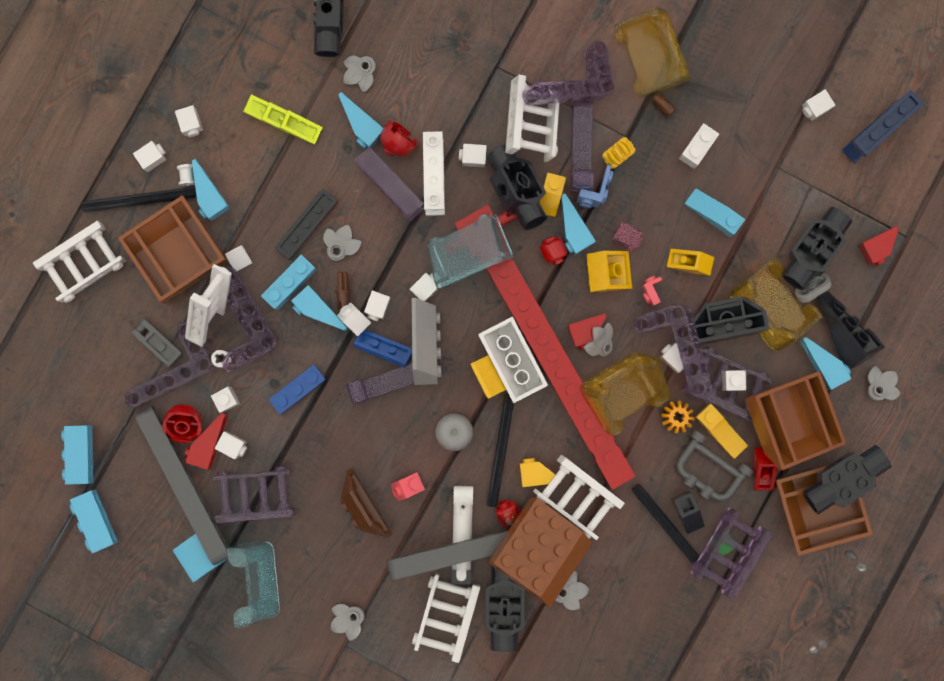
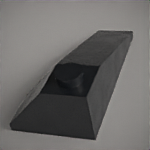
[816,291,885,369]

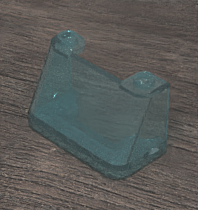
[426,213,514,290]
[227,541,280,628]

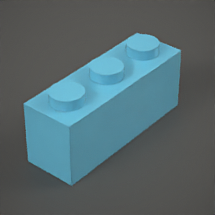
[261,255,317,311]
[61,425,93,485]
[70,490,118,553]

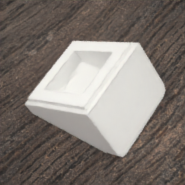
[225,245,252,272]

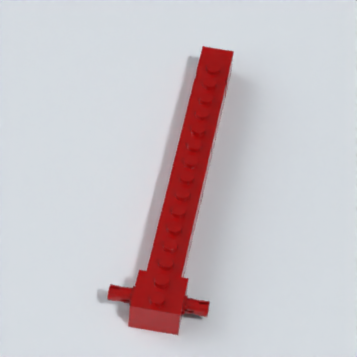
[444,205,636,490]

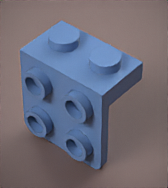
[576,165,613,209]

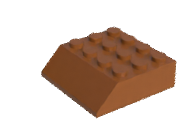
[118,195,229,304]
[744,371,847,471]
[775,462,873,556]
[487,498,592,608]

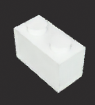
[679,123,719,169]

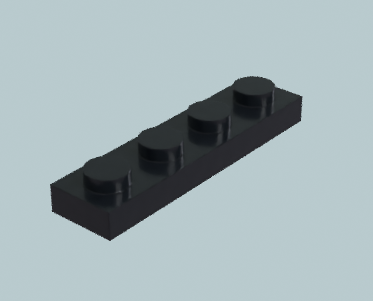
[274,189,338,260]

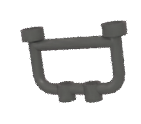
[676,429,754,502]

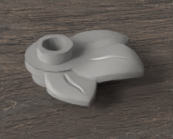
[343,56,376,92]
[323,225,361,261]
[584,323,613,356]
[867,366,901,401]
[555,571,589,610]
[331,603,365,641]

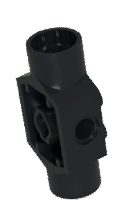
[313,0,344,57]
[487,145,548,230]
[781,207,852,290]
[802,445,891,515]
[485,566,525,652]

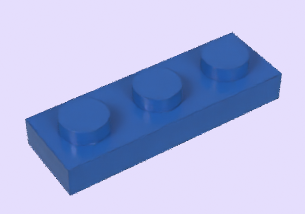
[353,330,412,368]
[268,364,326,415]

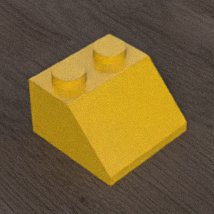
[587,251,632,292]
[470,355,507,399]

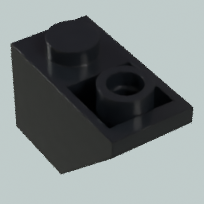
[671,491,705,534]

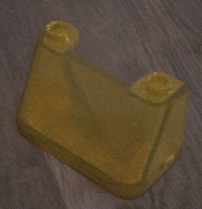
[615,6,691,97]
[730,257,823,351]
[581,353,671,436]

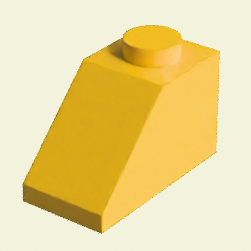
[540,173,566,217]
[667,249,714,276]
[519,458,561,487]

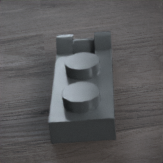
[131,317,183,367]

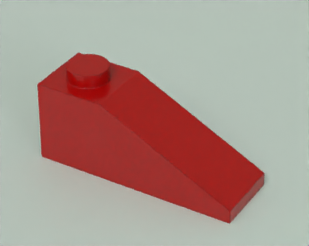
[184,413,228,470]

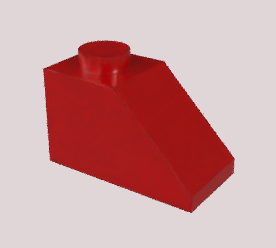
[858,226,899,266]
[567,314,606,350]
[753,447,777,491]

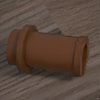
[652,93,676,117]

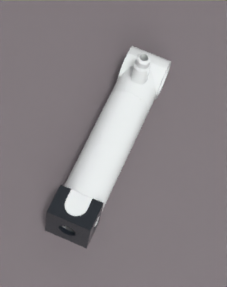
[451,486,473,584]

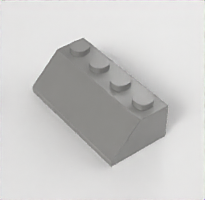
[412,298,441,385]

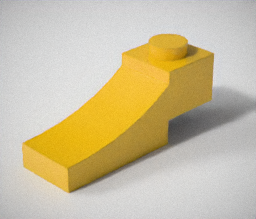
[695,404,748,459]

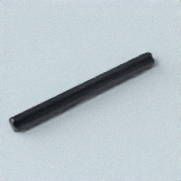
[82,187,196,212]
[487,393,514,507]
[632,484,712,578]

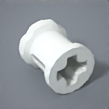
[177,164,195,186]
[211,350,232,368]

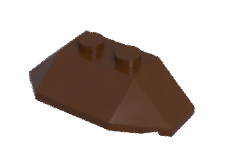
[341,468,392,537]

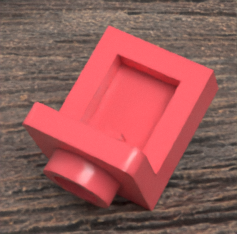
[642,275,662,307]
[391,472,425,501]

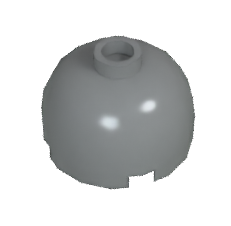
[435,413,473,451]

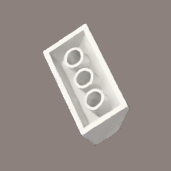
[478,316,548,403]

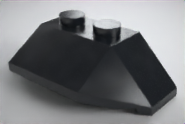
[689,296,770,345]

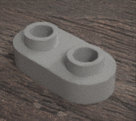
[795,273,832,303]

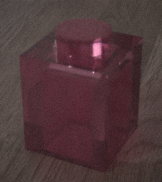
[612,221,643,251]

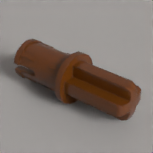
[335,272,350,310]

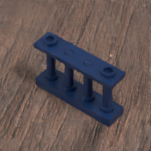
[842,90,924,164]

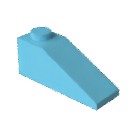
[339,92,383,150]
[192,159,231,221]
[684,189,745,238]
[561,193,596,255]
[291,285,348,331]
[799,337,851,390]

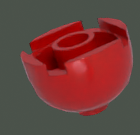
[380,120,419,157]
[162,404,202,443]

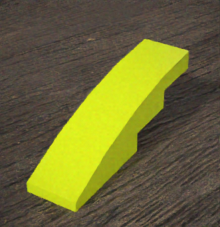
[243,94,323,145]

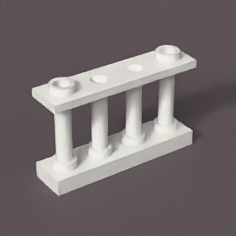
[505,74,562,162]
[423,132,445,216]
[33,221,127,303]
[185,264,232,347]
[533,455,625,540]
[412,572,480,663]

